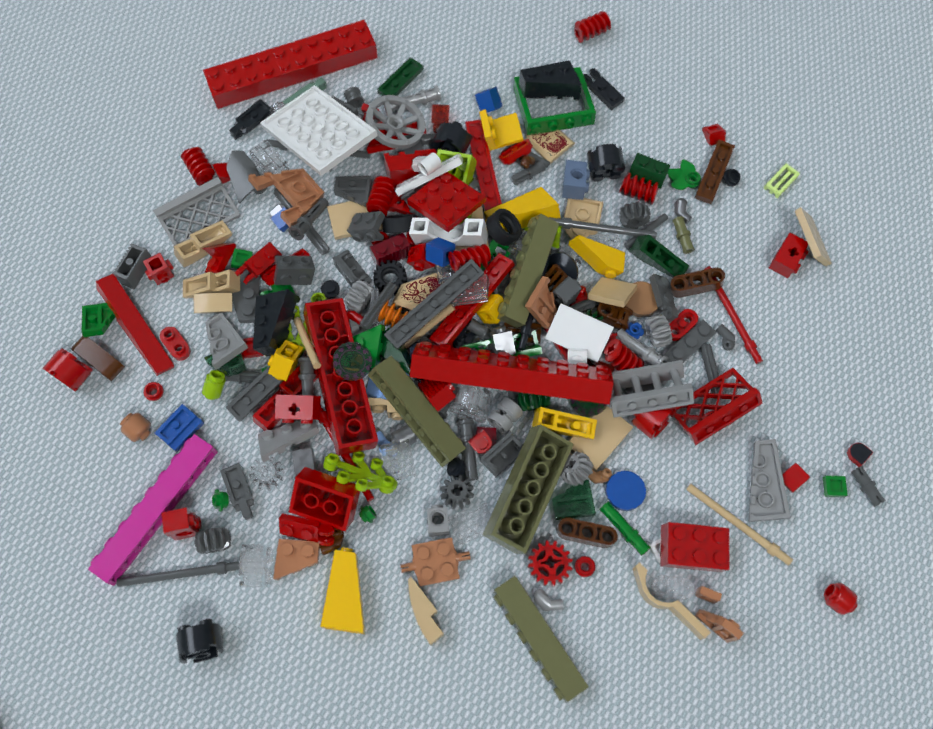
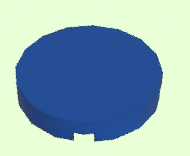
[605,471,646,511]

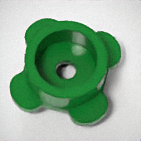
[212,489,229,512]

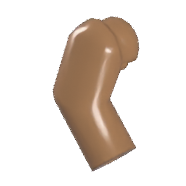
[588,468,612,484]

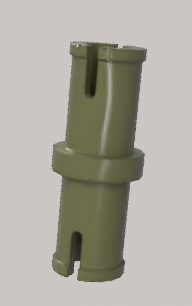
[672,216,695,254]

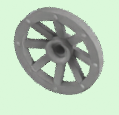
[365,95,425,149]

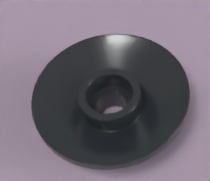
[546,252,578,286]

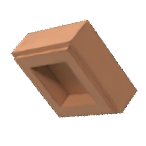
[695,586,722,604]

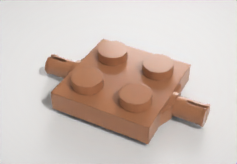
[400,537,471,587]

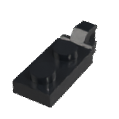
[229,99,274,140]

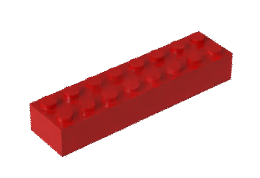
[303,298,378,456]

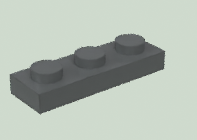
[226,367,283,422]

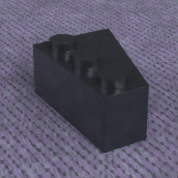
[519,60,581,100]
[253,289,300,357]

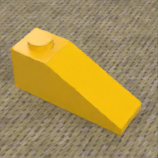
[568,235,625,278]
[532,407,597,439]

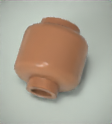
[120,413,151,442]

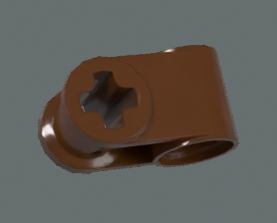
[596,303,633,331]

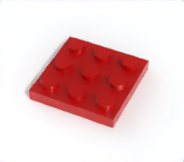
[407,172,486,232]

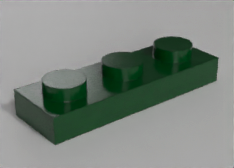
[377,57,424,96]

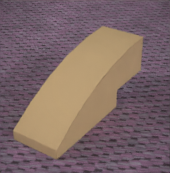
[174,220,232,268]
[183,269,240,298]
[408,577,444,646]

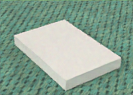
[545,303,614,362]

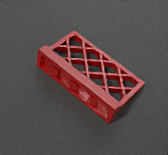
[674,368,763,445]

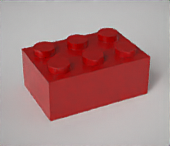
[288,467,361,532]
[660,522,729,572]

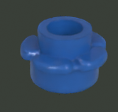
[625,322,644,339]

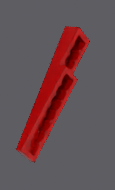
[96,274,174,376]
[252,365,318,431]

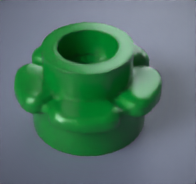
[359,504,377,523]

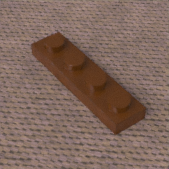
[695,140,735,204]

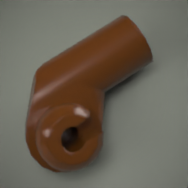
[520,155,535,169]
[319,528,344,556]

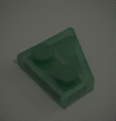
[204,352,247,377]
[552,477,596,521]

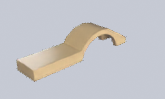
[632,562,711,640]

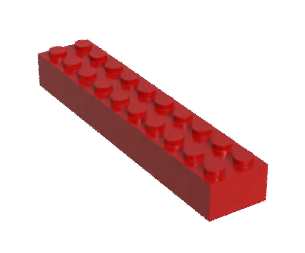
[203,19,378,109]
[410,341,614,405]

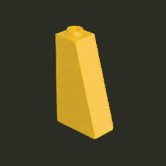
[484,187,561,232]
[320,547,365,635]

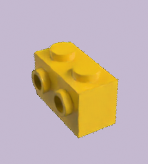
[267,340,304,381]

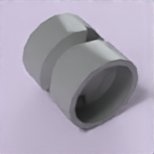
[486,397,523,434]

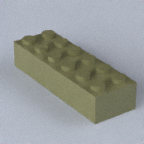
[482,425,574,554]

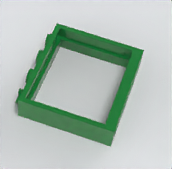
[514,67,596,135]

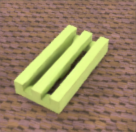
[764,163,800,199]

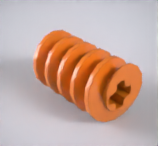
[378,300,409,328]

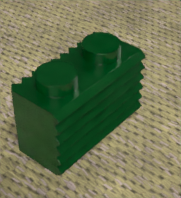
[629,153,670,189]

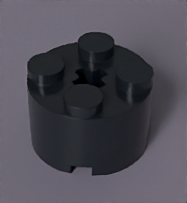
[431,121,473,154]
[587,144,625,182]
[176,619,224,663]

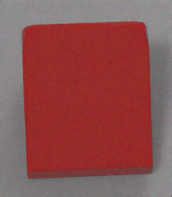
[702,124,726,146]
[212,163,231,184]
[782,463,810,493]

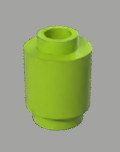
[202,370,226,400]

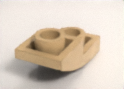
[194,293,232,314]
[368,398,403,420]

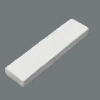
[395,154,463,196]

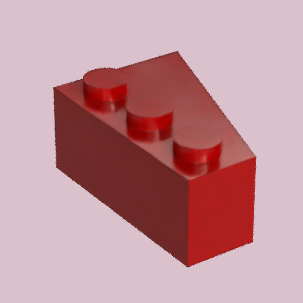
[383,149,437,189]

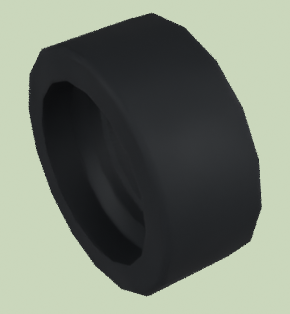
[486,209,522,246]
[382,214,416,233]

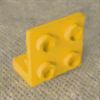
[479,109,523,151]

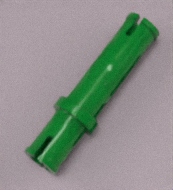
[599,501,651,556]

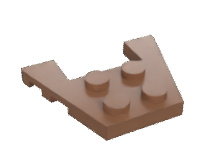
[248,168,324,227]

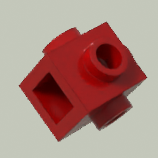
[407,242,435,271]
[143,253,174,285]

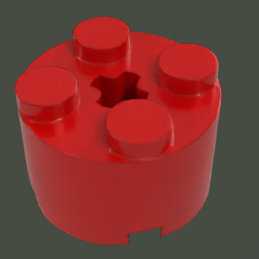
[42,348,93,392]
[632,407,677,440]

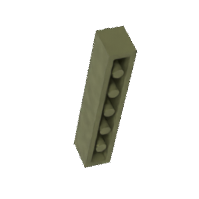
[497,214,559,328]
[368,356,466,467]
[493,576,589,702]

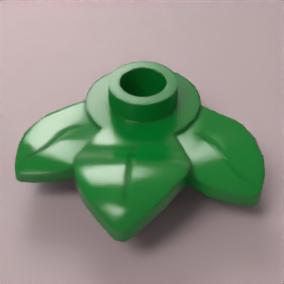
[667,159,701,190]

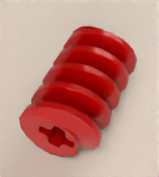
[574,11,611,43]
[181,147,215,186]
[619,173,659,205]
[366,176,395,217]
[448,244,491,272]
[604,339,644,371]

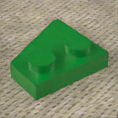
[81,303,116,337]

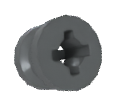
[344,87,364,108]

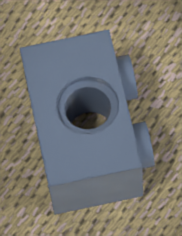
[562,160,590,200]

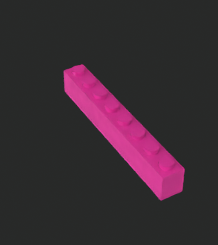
[88,434,218,586]

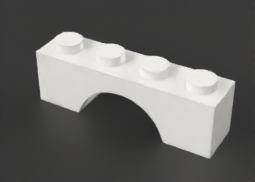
[409,218,488,246]

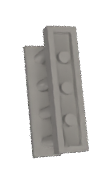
[611,360,694,418]

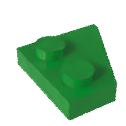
[353,324,386,373]

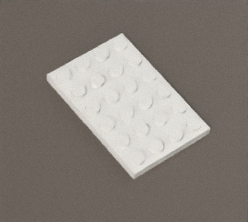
[260,85,378,176]

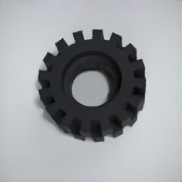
[373,260,407,296]

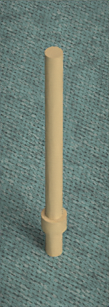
[686,484,793,566]

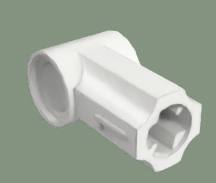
[411,152,442,177]

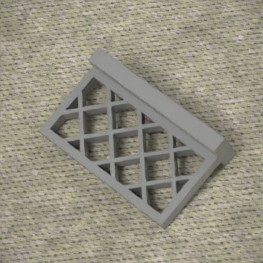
[153,177,241,246]

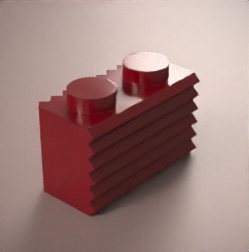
[370,233,410,266]

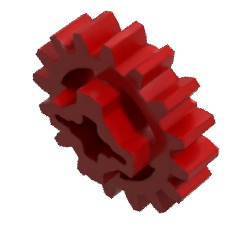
[527,540,573,587]

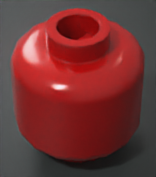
[824,583,857,615]

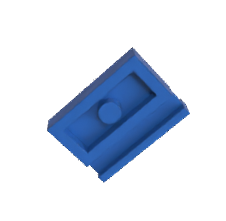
[155,404,204,452]

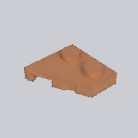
[525,276,557,329]
[273,539,320,580]
[695,609,744,643]

